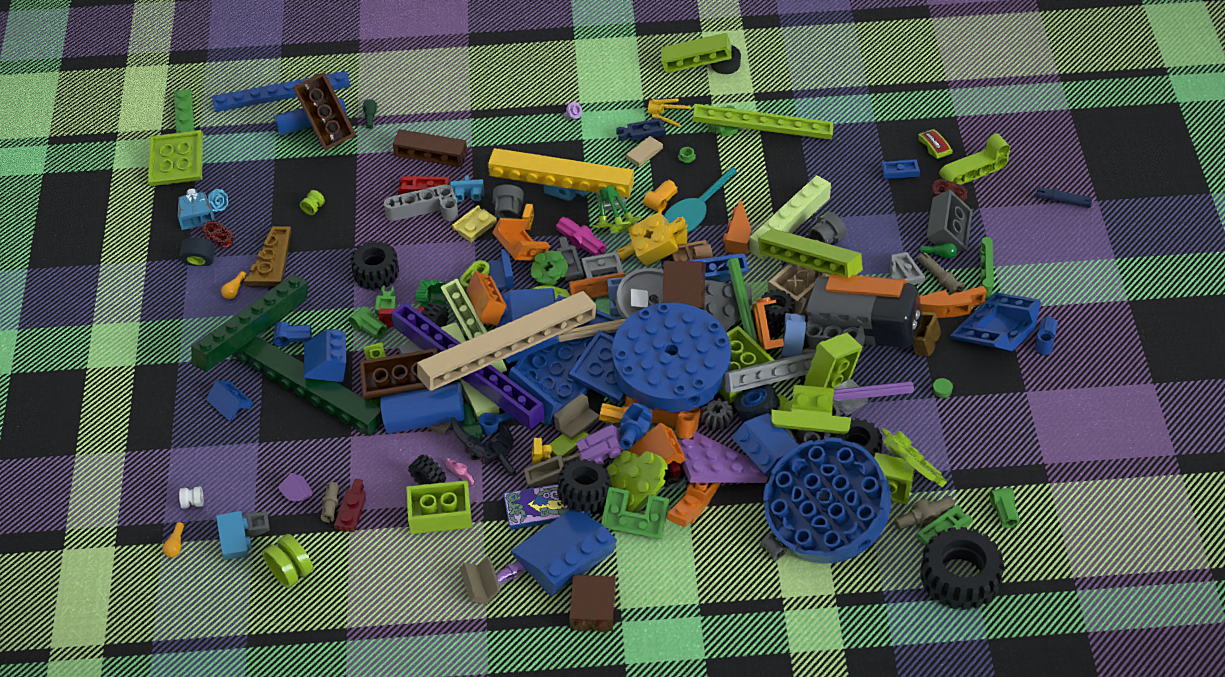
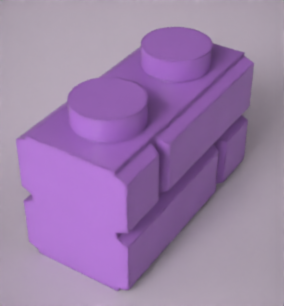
[577,424,625,465]

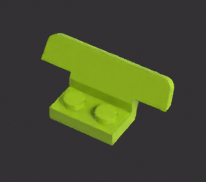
[771,385,851,434]

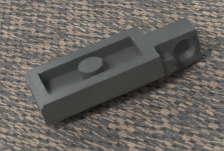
[557,237,584,282]

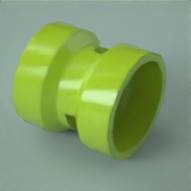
[300,190,325,215]

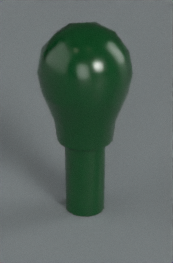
[362,99,378,129]

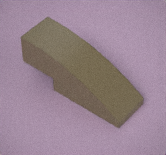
[524,452,583,487]

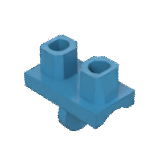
[451,175,484,202]

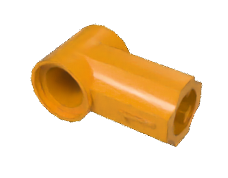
[643,180,677,212]
[599,403,629,424]

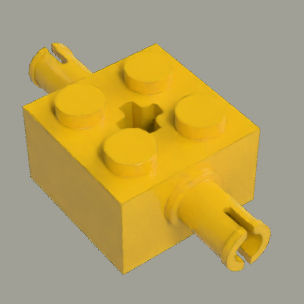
[617,212,688,267]

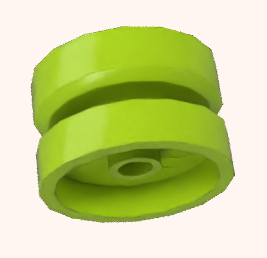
[262,534,314,588]

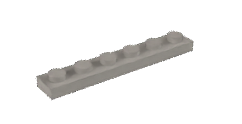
[724,351,816,393]

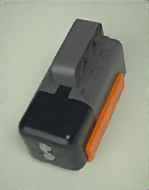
[805,274,922,349]

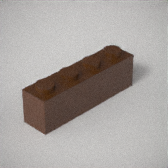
[393,129,468,167]

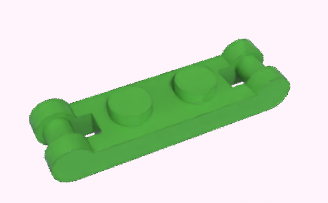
[979,237,994,299]

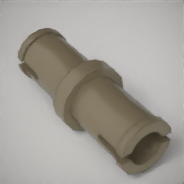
[321,482,339,522]

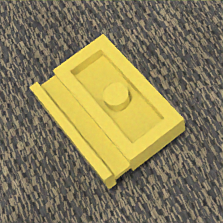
[452,205,497,242]

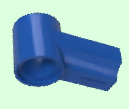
[1035,316,1058,355]
[273,321,312,347]

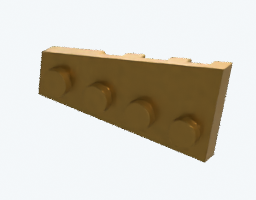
[244,227,292,286]

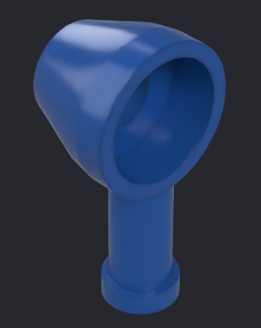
[479,412,514,435]

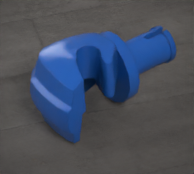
[619,403,652,449]

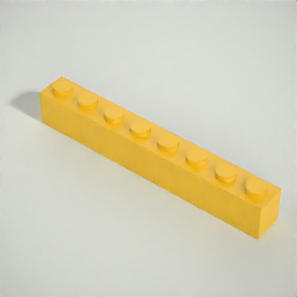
[488,148,634,198]

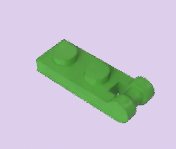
[916,505,973,546]

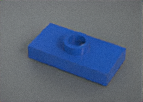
[881,159,920,179]

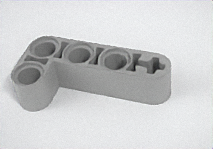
[384,185,458,221]

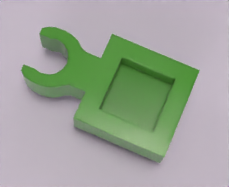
[375,286,396,315]

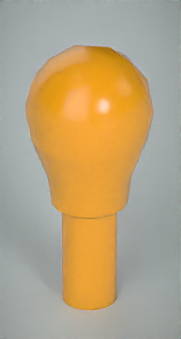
[221,271,247,299]
[162,522,184,558]

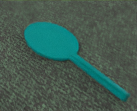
[664,167,737,233]

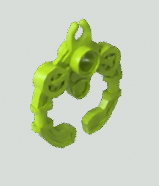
[881,428,947,487]

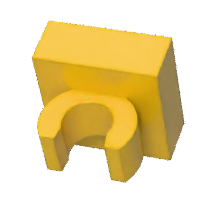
[532,438,552,466]

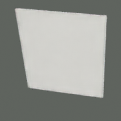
[631,289,648,308]

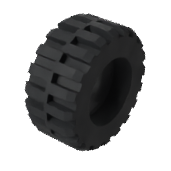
[920,527,1004,610]

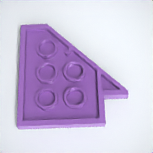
[677,432,768,483]

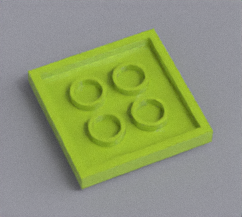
[148,130,203,186]

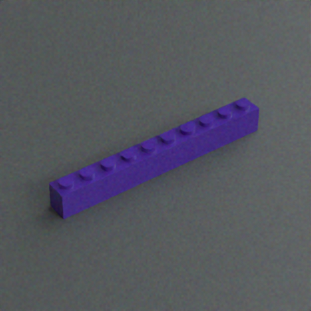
[391,302,544,430]

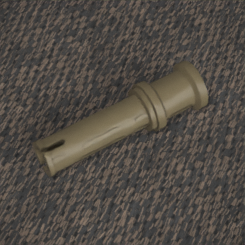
[918,252,965,295]

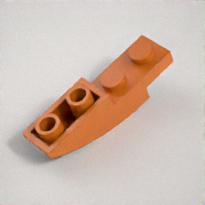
[920,286,987,318]
[667,483,721,528]

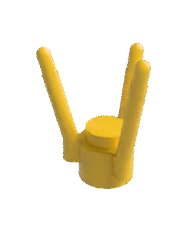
[648,99,691,127]

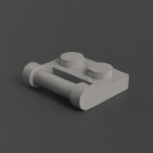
[581,252,624,279]

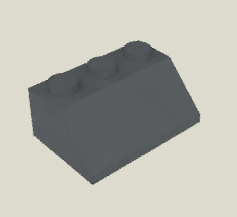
[927,189,973,252]

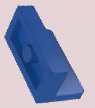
[487,249,514,290]
[206,380,253,421]

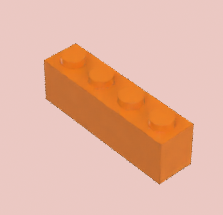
[466,271,507,326]

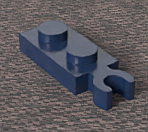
[616,118,666,141]

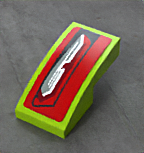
[918,129,953,159]

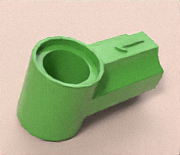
[349,306,387,339]
[989,487,1020,529]

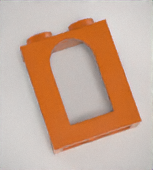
[752,297,784,350]

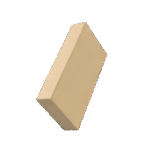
[626,136,663,167]

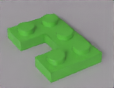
[601,487,670,540]

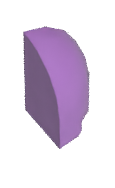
[278,473,313,502]

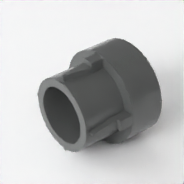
[492,185,524,219]
[808,212,847,245]

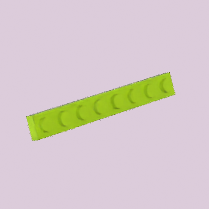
[693,104,833,140]

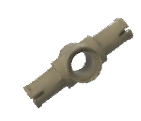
[894,496,955,531]

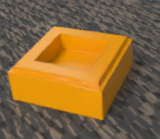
[522,204,534,230]

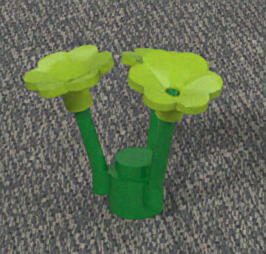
[592,185,642,234]

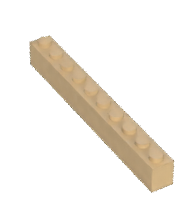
[417,291,596,391]

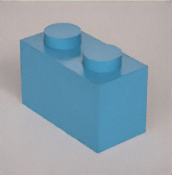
[216,511,252,561]

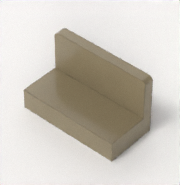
[553,394,599,439]
[459,556,501,605]

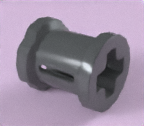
[760,533,787,561]

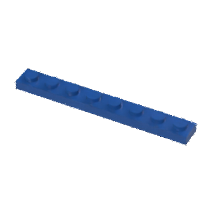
[212,71,351,112]

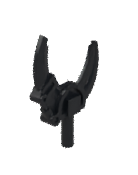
[450,417,516,476]

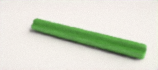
[727,258,759,345]

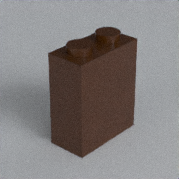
[663,261,706,309]
[570,575,616,632]

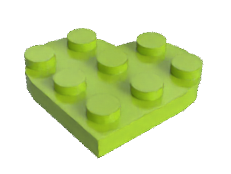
[607,450,667,513]

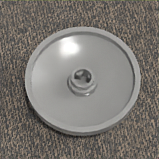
[615,268,663,319]

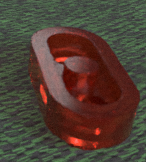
[932,179,968,202]
[202,220,234,247]

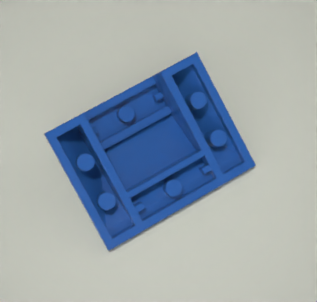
[950,292,1041,351]

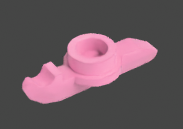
[445,458,474,486]

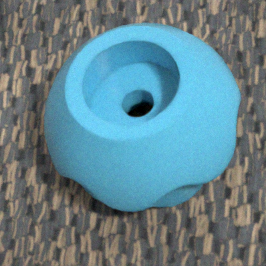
[207,189,228,212]

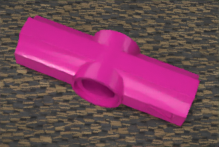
[556,217,606,256]

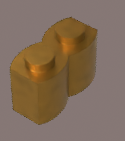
[913,312,941,356]

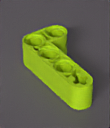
[939,134,1010,188]

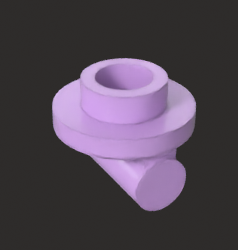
[563,102,582,120]

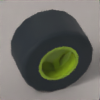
[180,237,215,266]

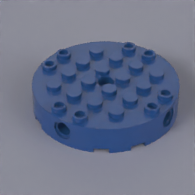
[612,303,731,412]
[763,438,891,564]

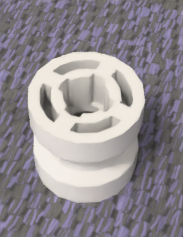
[179,486,204,508]

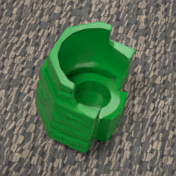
[416,280,446,307]

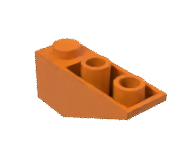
[723,201,752,256]

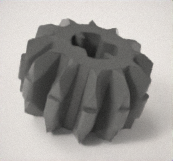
[700,398,734,431]

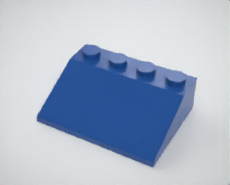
[495,288,559,363]
[510,509,617,597]

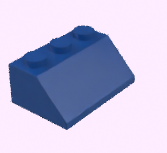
[304,329,346,382]
[508,367,566,425]
[731,413,799,477]

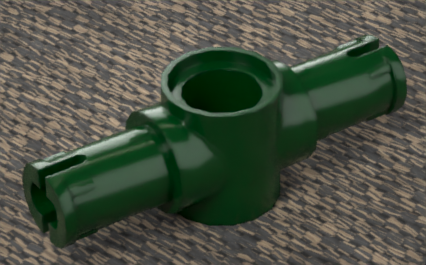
[461,404,483,460]

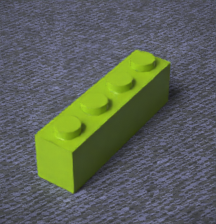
[661,33,732,73]

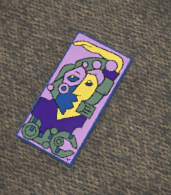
[503,484,591,530]

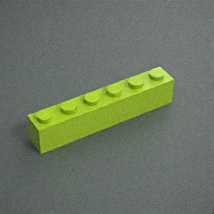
[758,228,863,278]

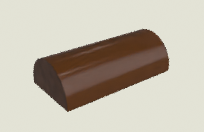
[293,72,356,151]
[359,348,438,399]

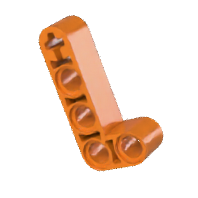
[625,395,701,439]

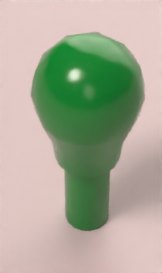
[920,242,957,259]

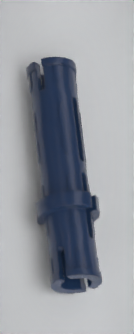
[1036,186,1093,208]

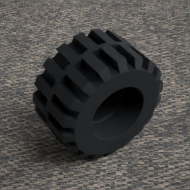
[350,241,399,290]
[832,418,882,457]
[557,459,610,513]

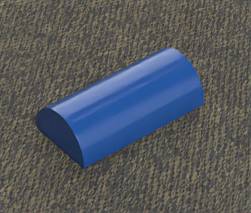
[273,98,347,136]
[381,382,465,434]

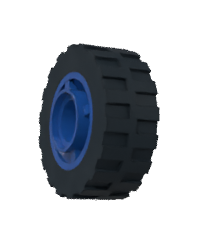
[734,384,780,422]

